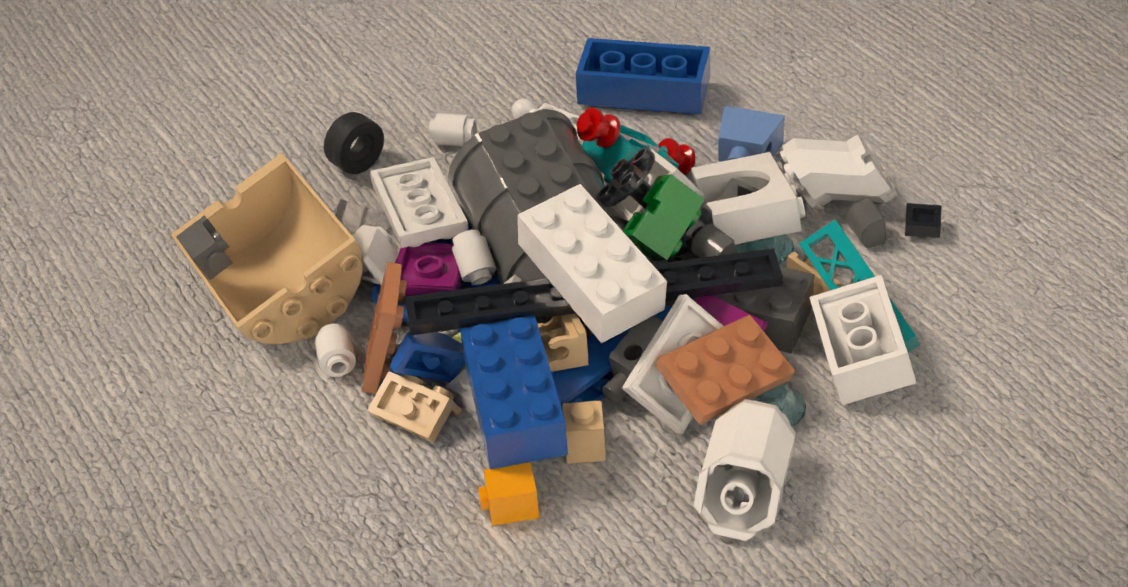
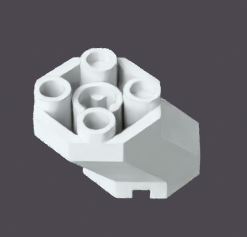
[780,134,897,208]
[694,399,796,541]

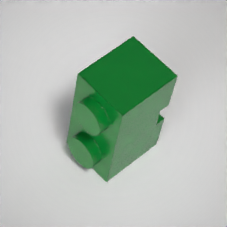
[623,174,705,261]

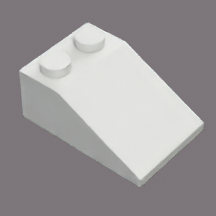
[810,275,917,405]

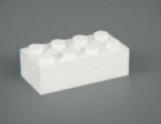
[518,184,667,343]

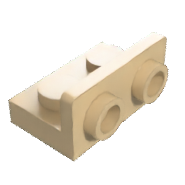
[367,372,462,443]

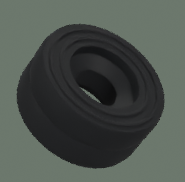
[324,112,384,174]

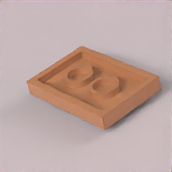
[362,262,407,394]
[655,315,795,425]

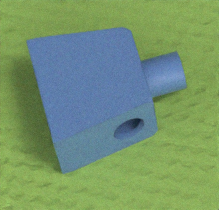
[718,106,785,162]

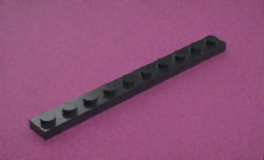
[405,248,783,336]

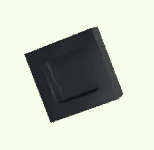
[904,203,942,238]

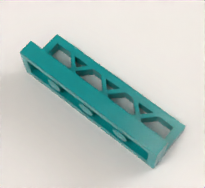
[799,219,920,353]

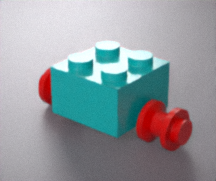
[576,108,695,184]

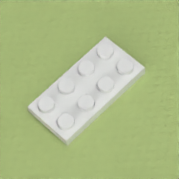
[370,157,468,248]

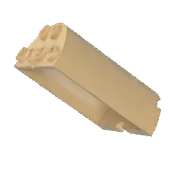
[170,153,363,344]

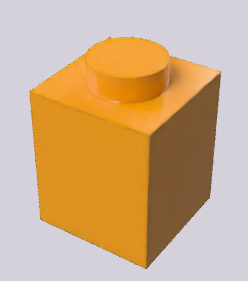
[478,462,539,526]

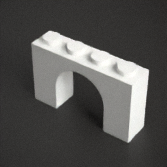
[691,152,805,244]

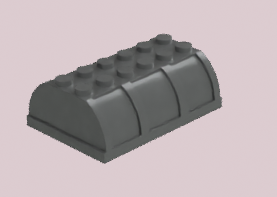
[447,109,654,324]

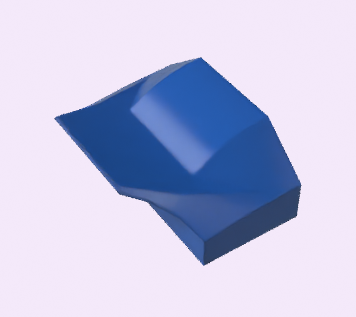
[389,331,465,383]

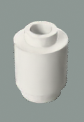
[429,113,478,146]
[452,230,496,285]
[315,324,356,377]

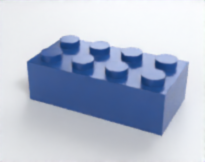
[575,38,710,114]
[460,315,568,469]

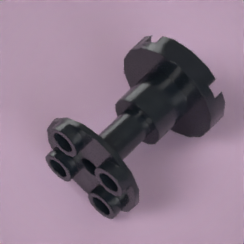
[596,147,712,261]

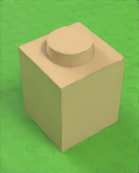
[562,401,606,464]

